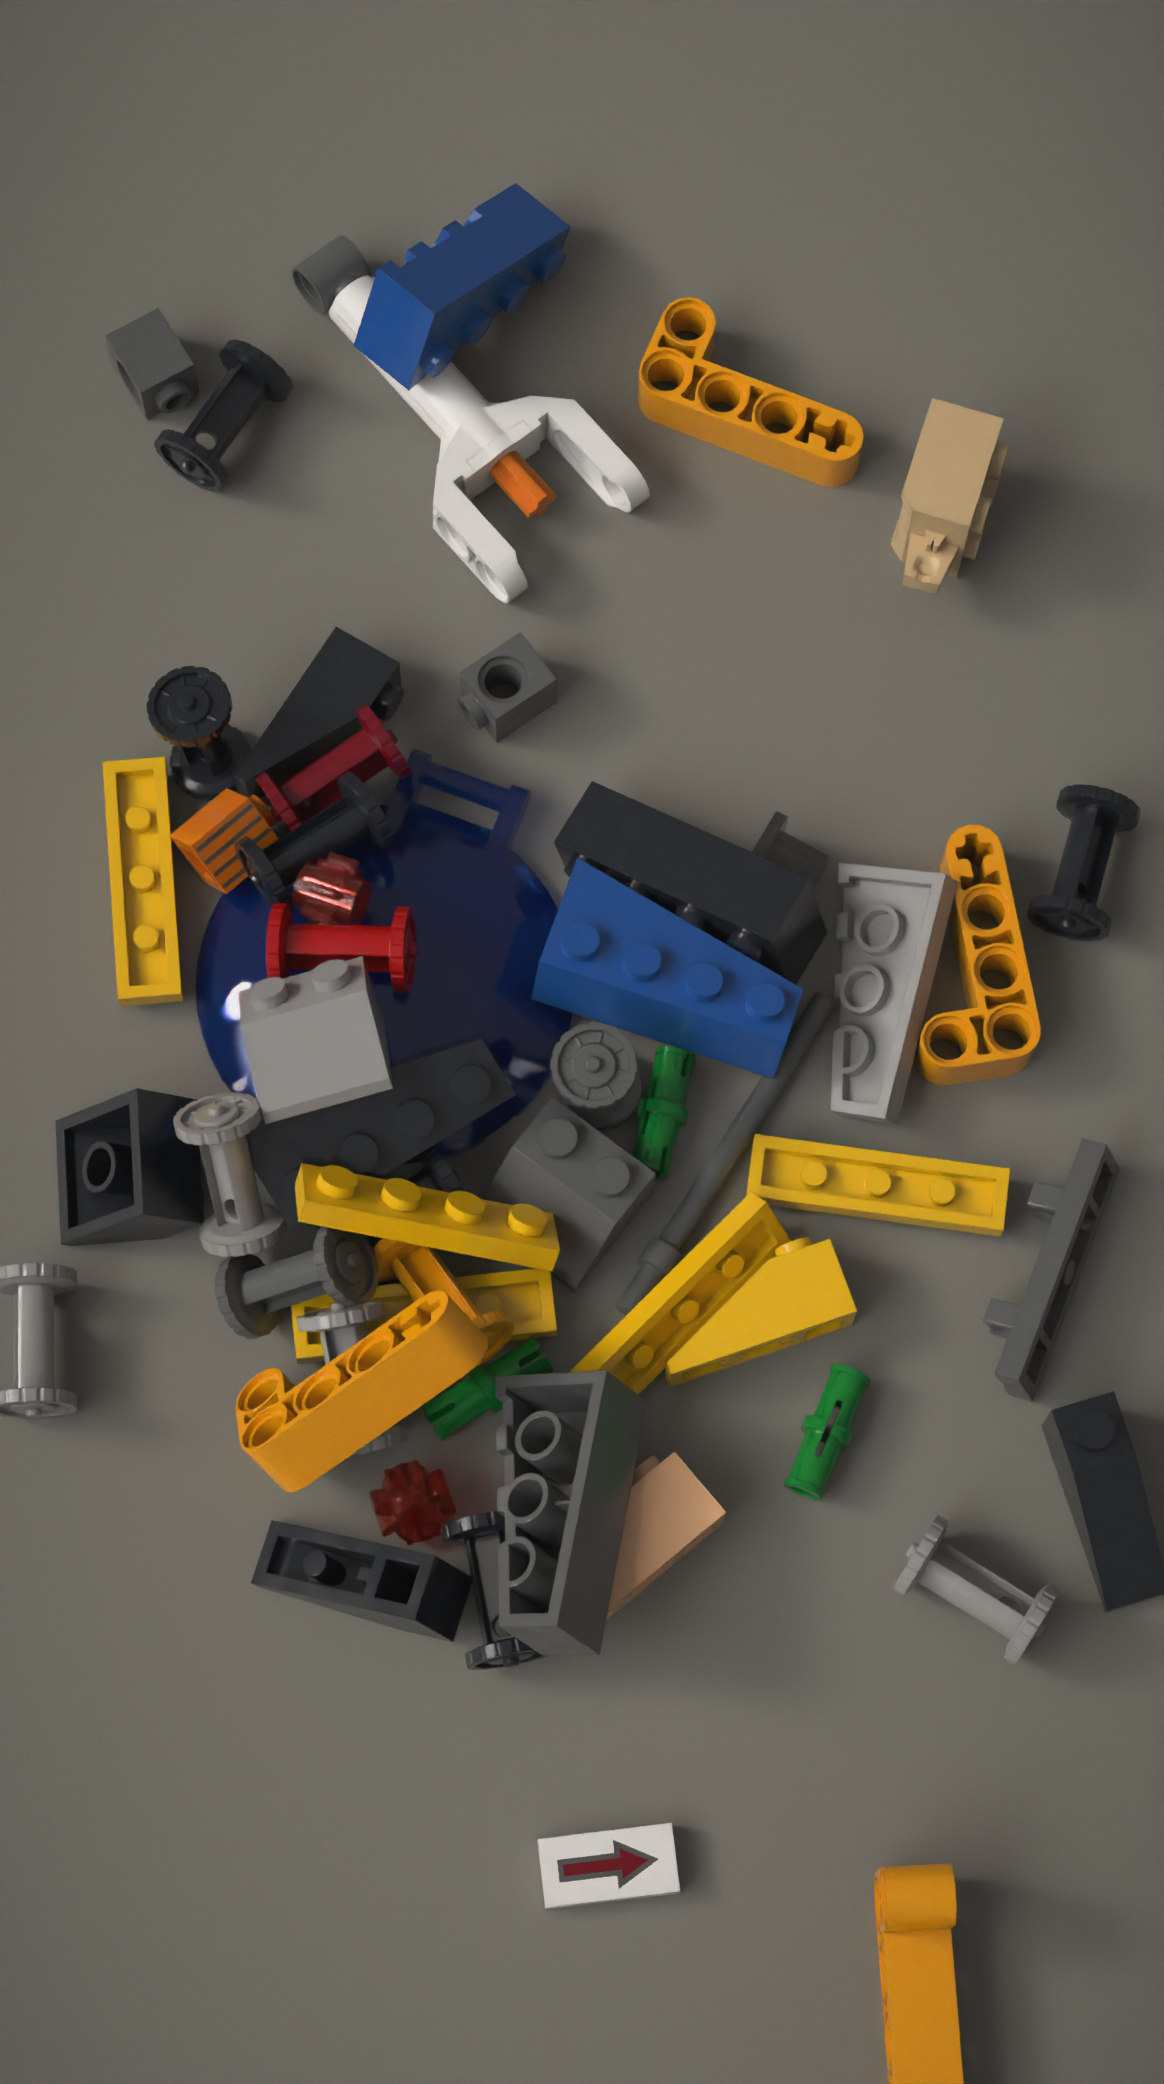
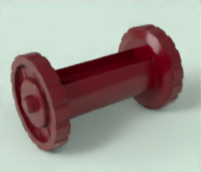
[255,704,413,832]

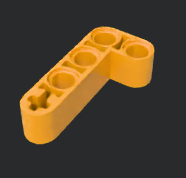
[637,297,864,488]
[915,824,1041,1085]
[235,1290,488,1493]
[874,1862,964,2084]

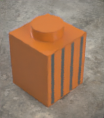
[169,788,278,894]

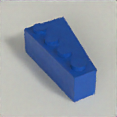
[353,183,571,391]
[531,858,803,1079]

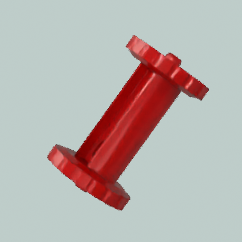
[266,903,417,993]

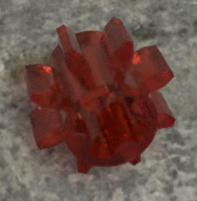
[292,852,372,925]
[369,1460,456,1545]

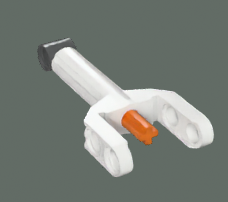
[291,235,650,604]

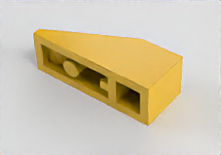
[665,1237,857,1388]

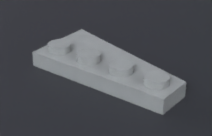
[831,863,958,1125]

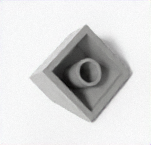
[238,956,393,1124]

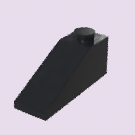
[235,627,404,798]
[1041,1391,1164,1613]
[251,1520,472,1642]

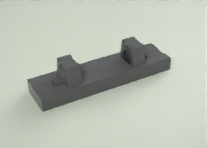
[983,1138,1120,1402]

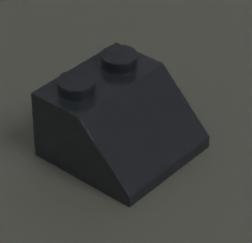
[55,1088,204,1246]

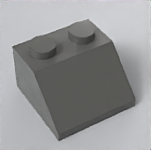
[482,1097,656,1292]

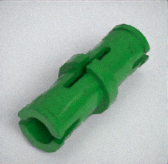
[632,1046,697,1180]
[420,1337,554,1441]
[783,1364,871,1501]

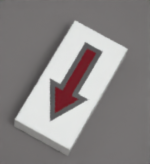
[537,1823,680,1910]

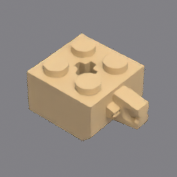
[891,398,1009,595]

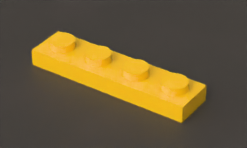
[102,756,184,1007]
[746,1134,1010,1237]
[295,1163,560,1271]
[570,1192,791,1395]
[291,1268,557,1364]

